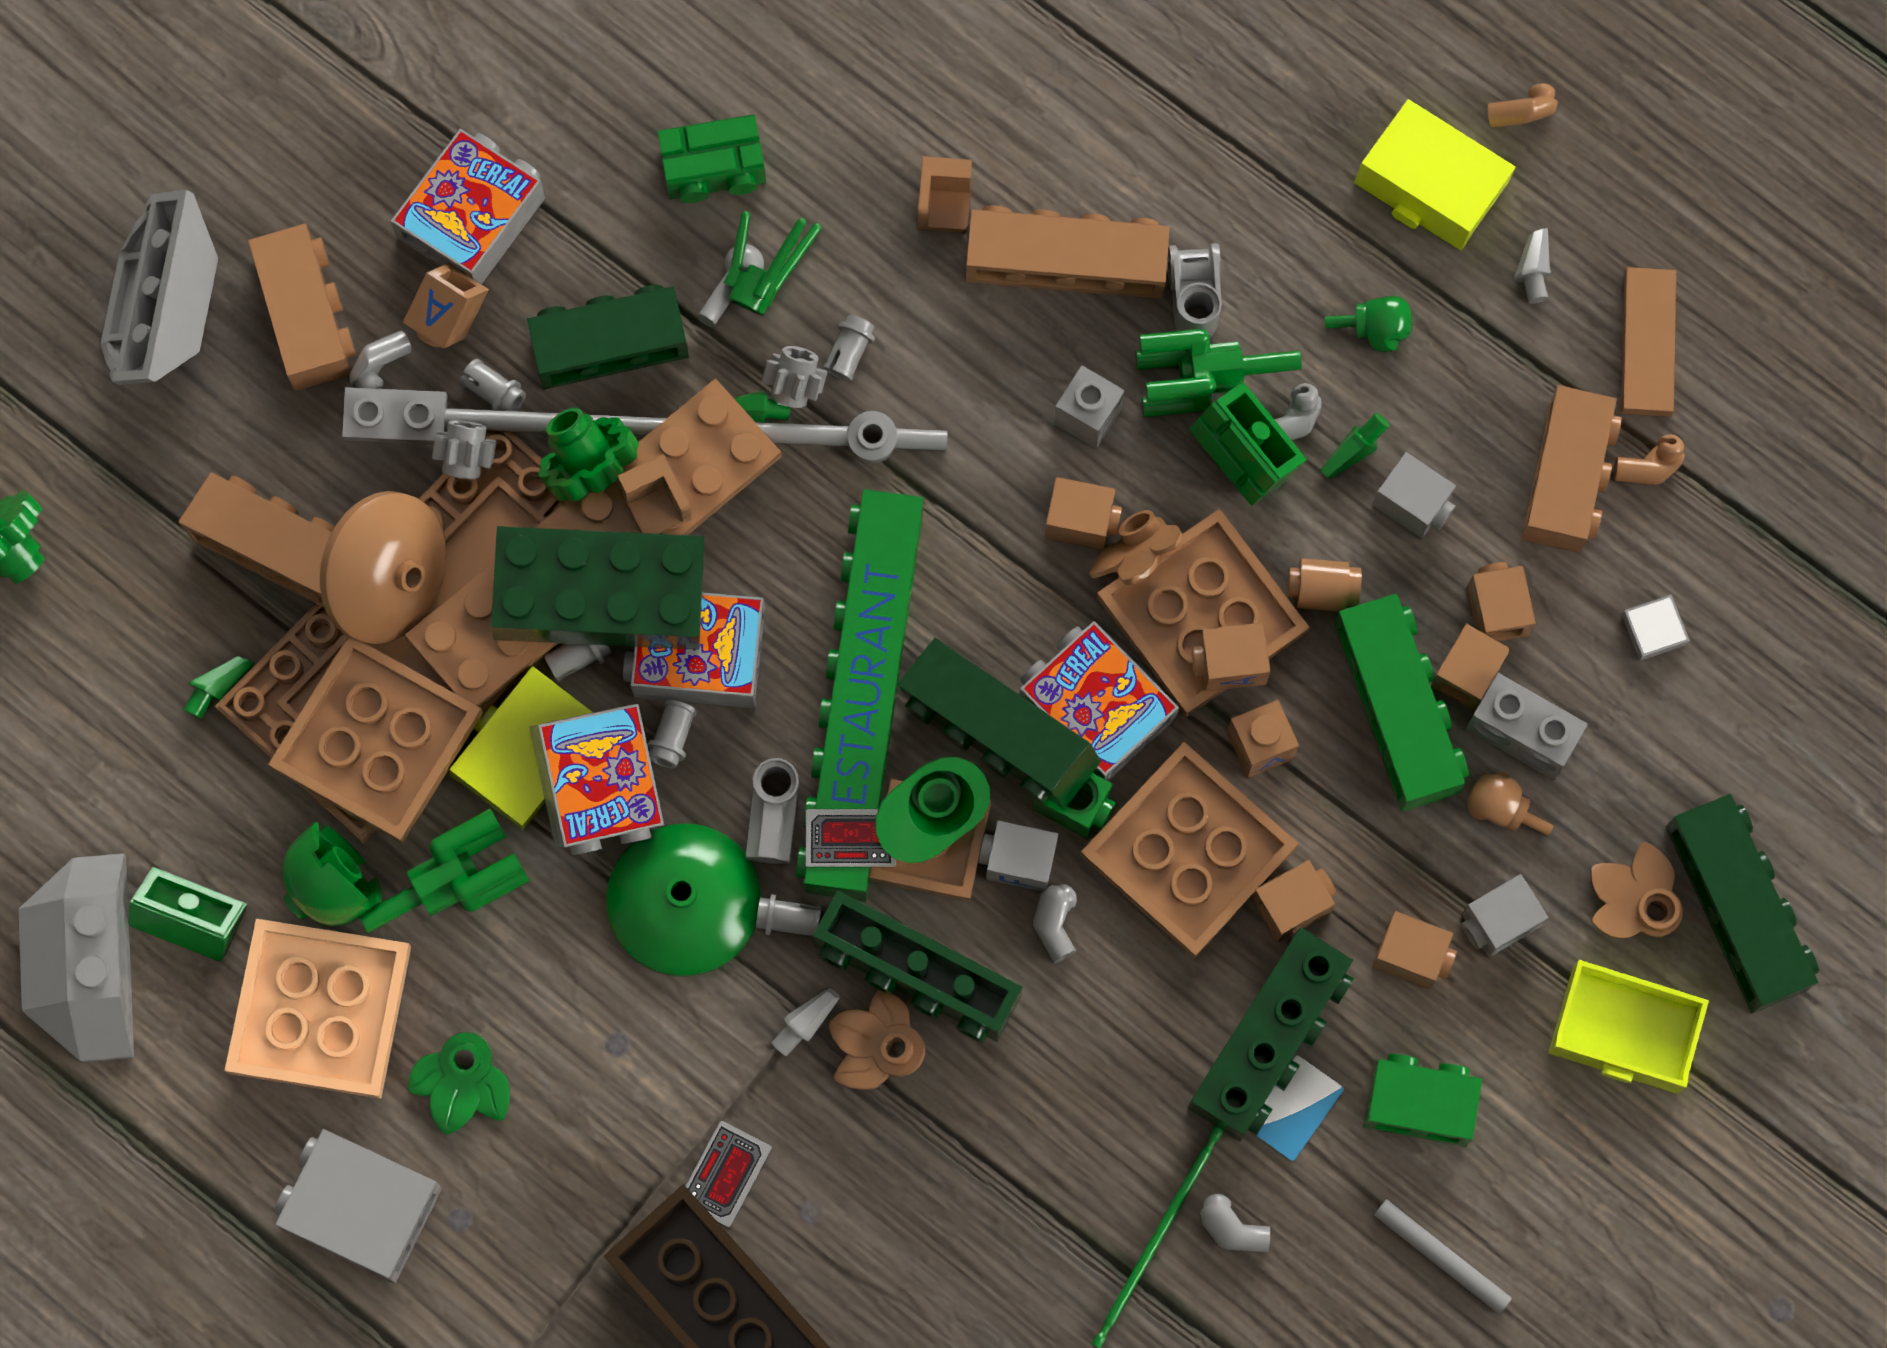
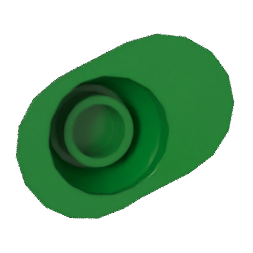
[875,757,990,863]

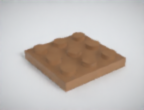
[1096,508,1310,718]
[268,636,483,844]
[1080,742,1299,959]

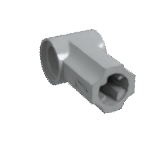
[745,758,800,865]

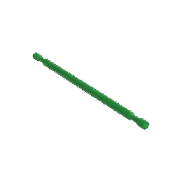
[1091,1126,1224,1348]

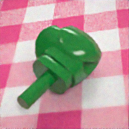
[1325,296,1413,352]

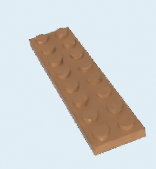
[405,378,782,708]

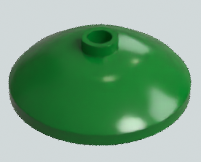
[606,823,761,977]

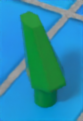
[734,391,791,422]
[1321,413,1390,478]
[183,656,254,720]

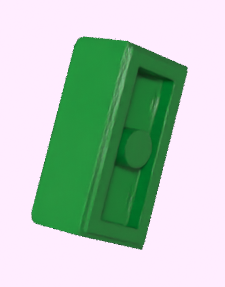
[128,867,247,961]

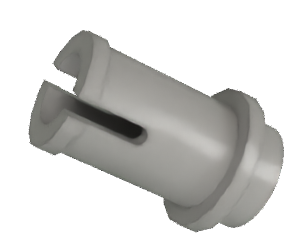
[822,315,875,382]
[459,358,526,411]
[544,643,612,682]
[647,700,697,769]
[756,894,822,937]

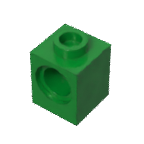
[1032,773,1116,838]

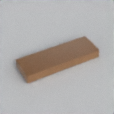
[1621,267,1676,417]

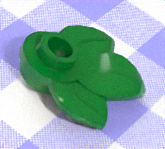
[408,1032,510,1135]

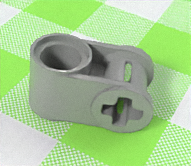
[1168,243,1222,338]

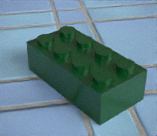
[491,526,704,650]

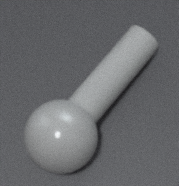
[697,244,764,327]

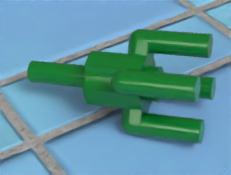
[1135,329,1302,418]
[359,808,530,933]

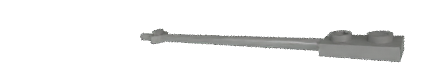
[342,387,947,464]

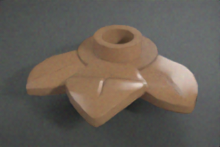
[1089,510,1182,585]
[1591,842,1683,939]
[829,990,925,1090]

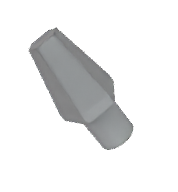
[1514,228,1551,304]
[771,988,840,1056]

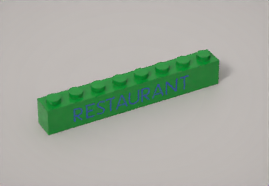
[796,489,923,901]

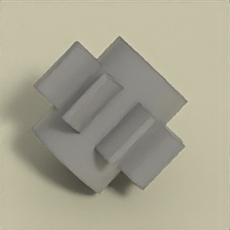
[761,346,827,408]
[432,421,496,479]

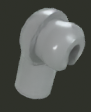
[349,331,411,389]
[1274,383,1322,440]
[1033,884,1077,963]
[1200,1194,1270,1253]

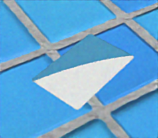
[1257,1055,1344,1161]

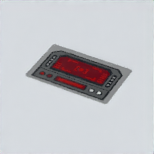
[806,809,896,867]
[686,1121,772,1227]

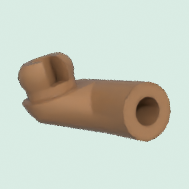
[1488,83,1558,128]
[1614,434,1685,485]

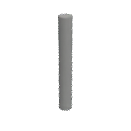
[1374,1199,1512,1314]

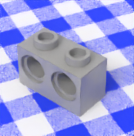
[1465,673,1588,780]

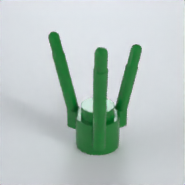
[723,211,822,316]

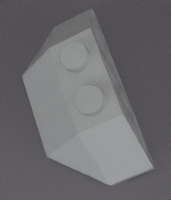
[100,190,218,385]
[18,853,134,1063]

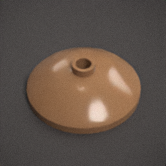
[320,491,446,644]

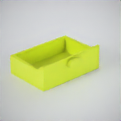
[1354,99,1516,251]
[449,666,593,831]
[1548,960,1709,1094]

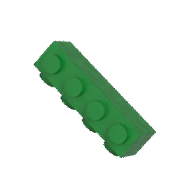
[1334,593,1469,812]

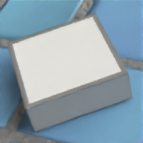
[1622,595,1690,661]

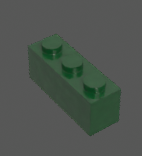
[527,285,689,390]

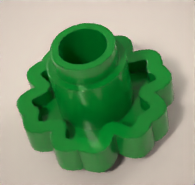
[538,408,639,501]
[0,490,45,584]

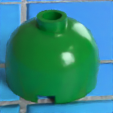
[281,822,383,926]

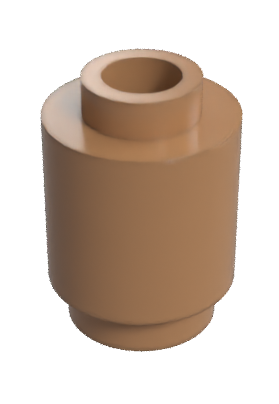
[1287,558,1362,612]

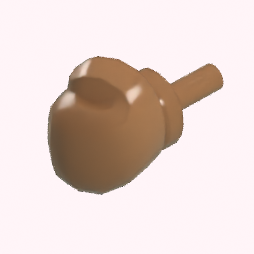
[1467,771,1553,836]

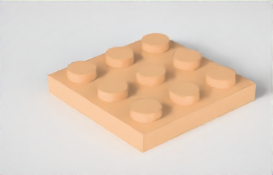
[225,919,411,1099]

